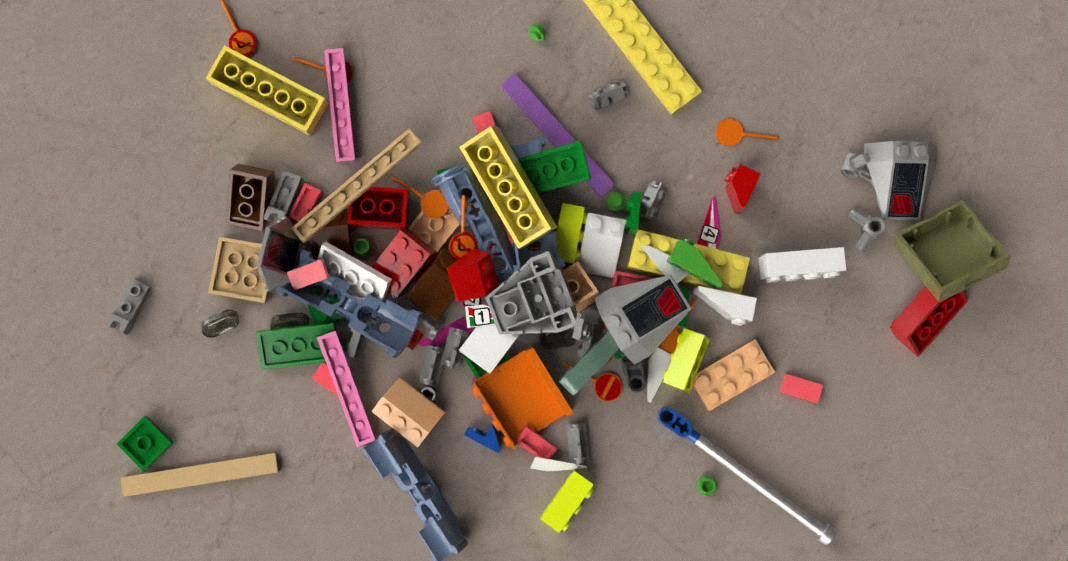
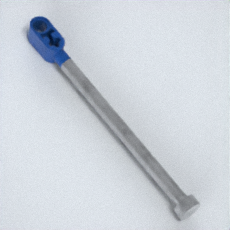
[657,407,837,545]

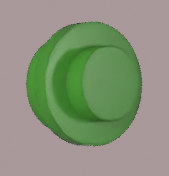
[528,24,547,42]
[607,192,626,211]
[353,237,372,257]
[697,476,717,496]

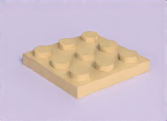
[208,237,269,303]

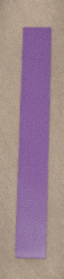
[501,73,615,198]

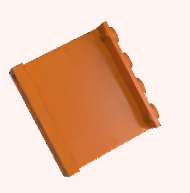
[471,346,573,450]

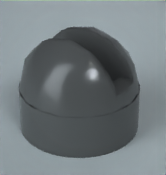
[421,386,437,401]

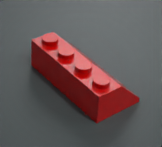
[889,286,968,357]

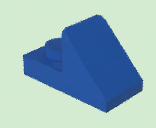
[464,423,501,453]

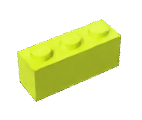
[556,203,587,265]
[663,328,710,393]
[540,470,594,533]

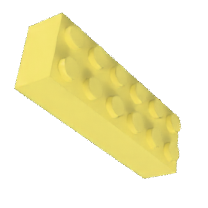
[206,45,329,136]
[460,126,557,249]
[626,229,750,295]

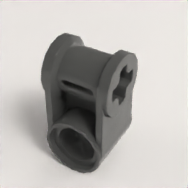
[621,358,646,393]

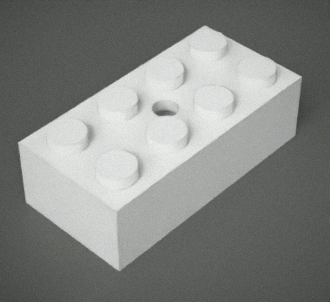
[758,247,846,283]

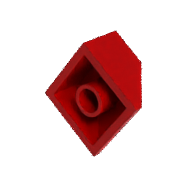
[725,164,761,214]
[447,249,499,302]

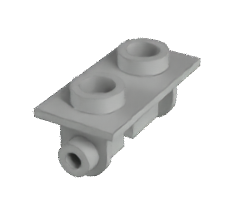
[587,80,628,110]
[639,181,667,222]
[406,304,444,341]
[440,327,469,369]
[419,345,444,387]
[566,423,589,464]

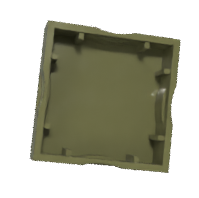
[894,200,1011,303]

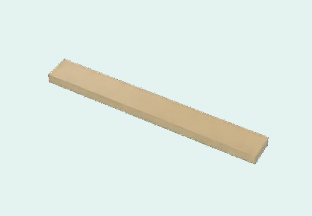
[291,128,423,244]
[120,453,279,497]

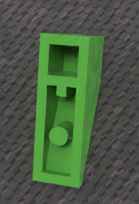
[666,239,723,289]

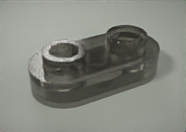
[201,310,239,338]
[270,313,310,329]
[539,328,577,349]

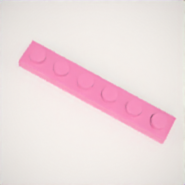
[324,48,356,163]
[317,330,376,447]

